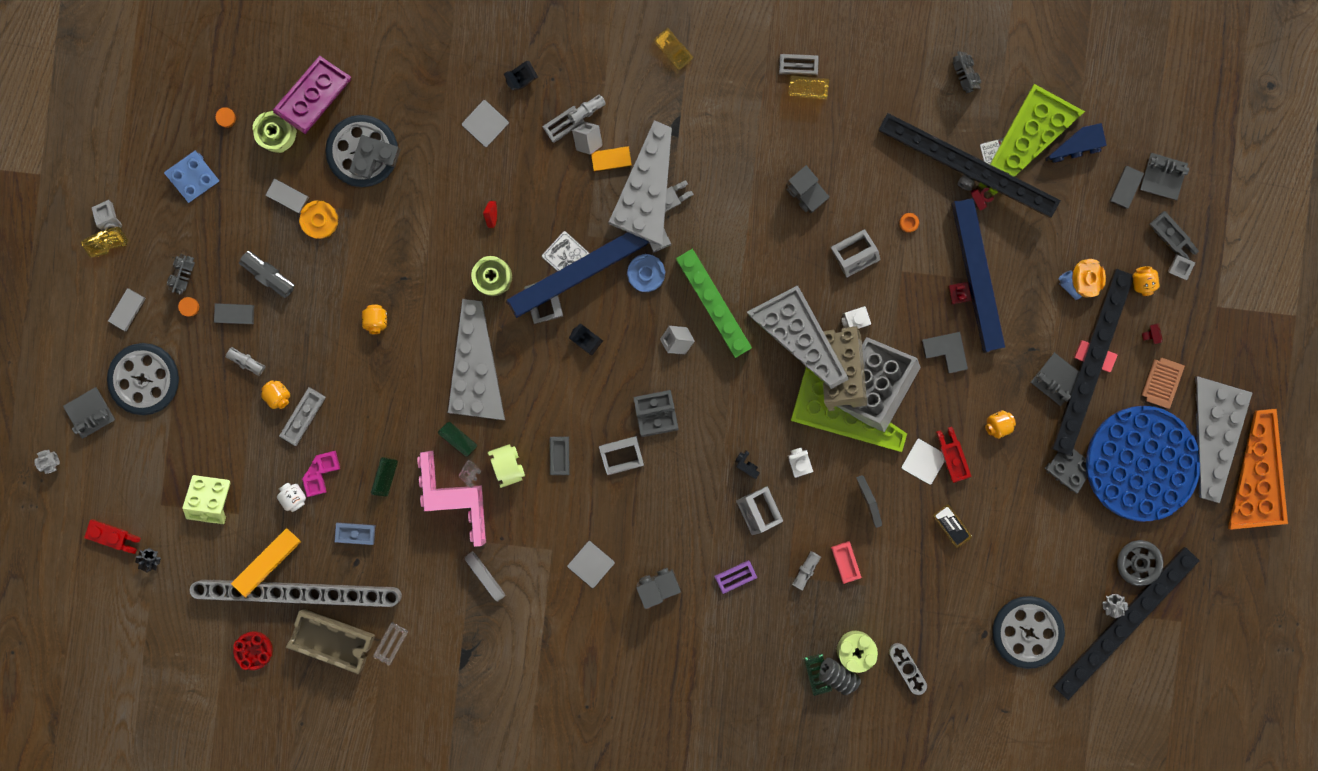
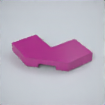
[302,451,340,497]

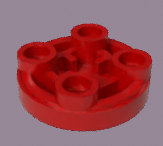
[233,631,273,670]

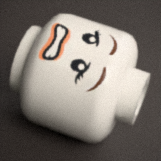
[277,483,306,512]

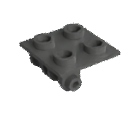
[952,51,981,94]
[1140,153,1189,200]
[166,253,195,294]
[1030,352,1078,406]
[63,387,115,439]
[1045,449,1088,494]

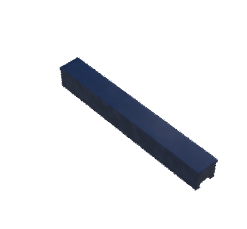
[951,198,1005,353]
[506,232,649,318]

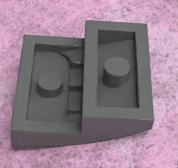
[633,390,679,437]

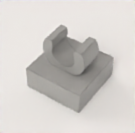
[1168,254,1195,280]

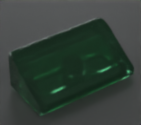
[438,422,477,457]
[371,457,398,497]

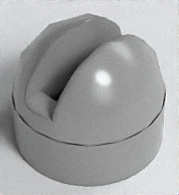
[958,175,975,191]

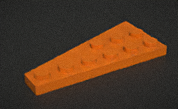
[1228,409,1288,530]

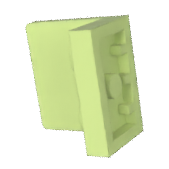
[182,475,230,524]

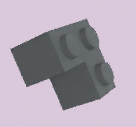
[349,134,400,180]
[786,165,829,214]
[636,568,681,609]

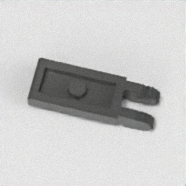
[1149,211,1199,260]

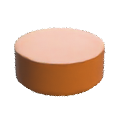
[216,108,236,128]
[899,213,919,233]
[178,297,199,317]

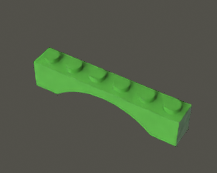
[676,249,752,358]

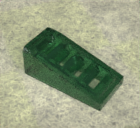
[803,653,832,696]

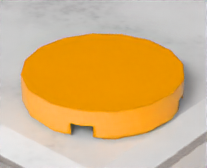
[299,201,338,239]
[1072,259,1106,297]

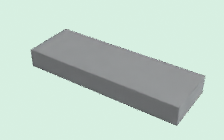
[279,387,326,446]

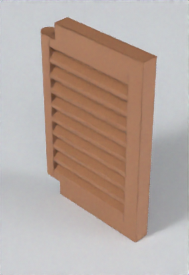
[1142,358,1185,409]

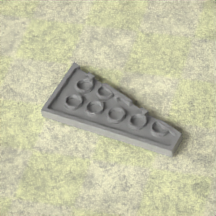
[609,120,672,247]
[448,299,505,420]
[1195,376,1252,503]

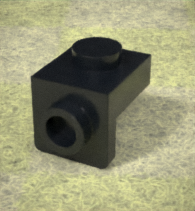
[504,61,538,90]
[569,323,603,356]

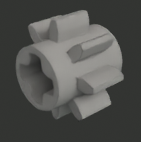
[35,450,60,474]
[1103,594,1128,618]

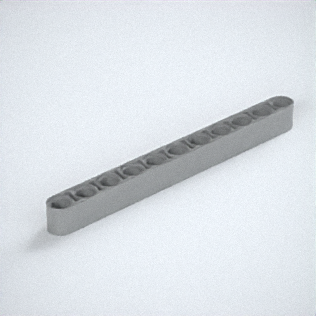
[190,580,402,607]

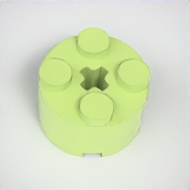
[253,111,297,153]
[471,256,512,296]
[488,444,525,488]
[837,631,878,673]

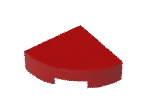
[483,201,497,228]

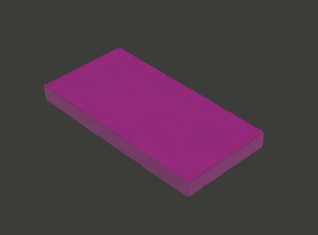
[273,56,351,134]

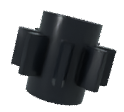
[135,548,161,573]

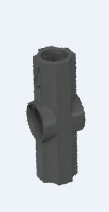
[238,251,295,298]

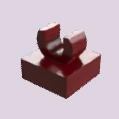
[971,187,994,210]
[948,282,972,304]
[1142,323,1163,344]

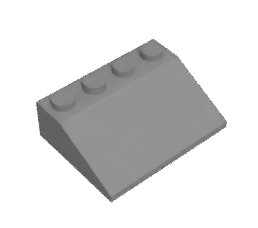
[837,337,921,432]

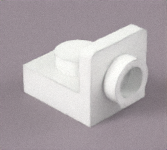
[841,306,871,329]
[788,448,813,478]

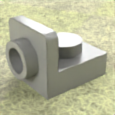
[92,200,122,232]

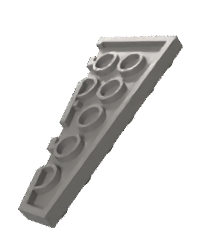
[747,285,849,389]

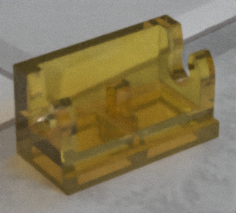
[788,75,829,99]

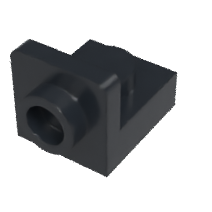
[735,450,760,479]

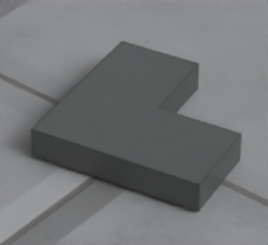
[922,332,968,373]
[856,475,882,528]

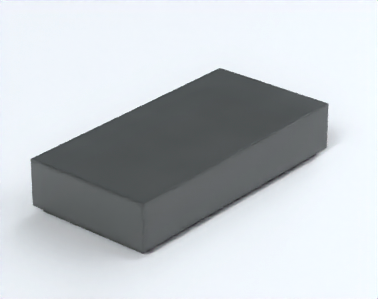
[1110,166,1144,209]
[214,304,255,324]
[550,437,570,475]

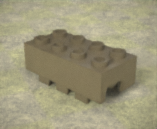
[823,326,867,411]
[286,609,375,674]

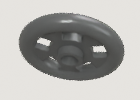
[1117,540,1163,586]

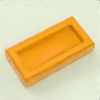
[591,146,632,172]

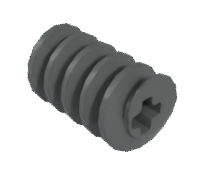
[819,658,861,695]

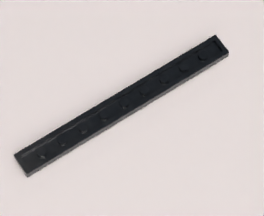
[878,113,1061,219]
[1051,269,1133,456]
[1053,547,1200,700]

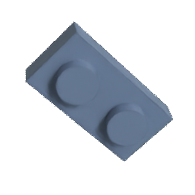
[335,523,376,545]

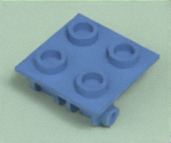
[164,150,220,203]

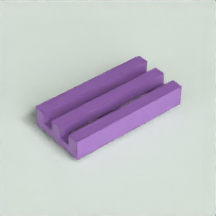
[715,560,757,594]

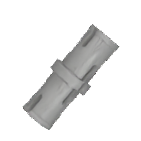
[568,95,606,125]
[226,347,265,376]
[792,551,821,590]

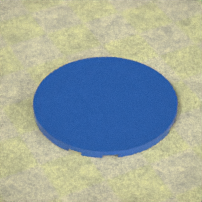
[1086,406,1200,522]

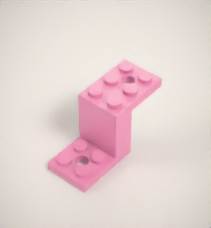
[417,451,486,547]

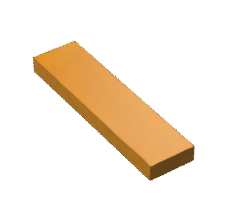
[231,528,301,598]

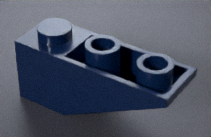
[1045,123,1107,163]

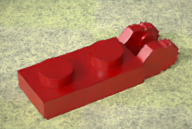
[936,426,971,483]
[84,519,141,554]

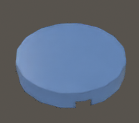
[627,254,665,292]

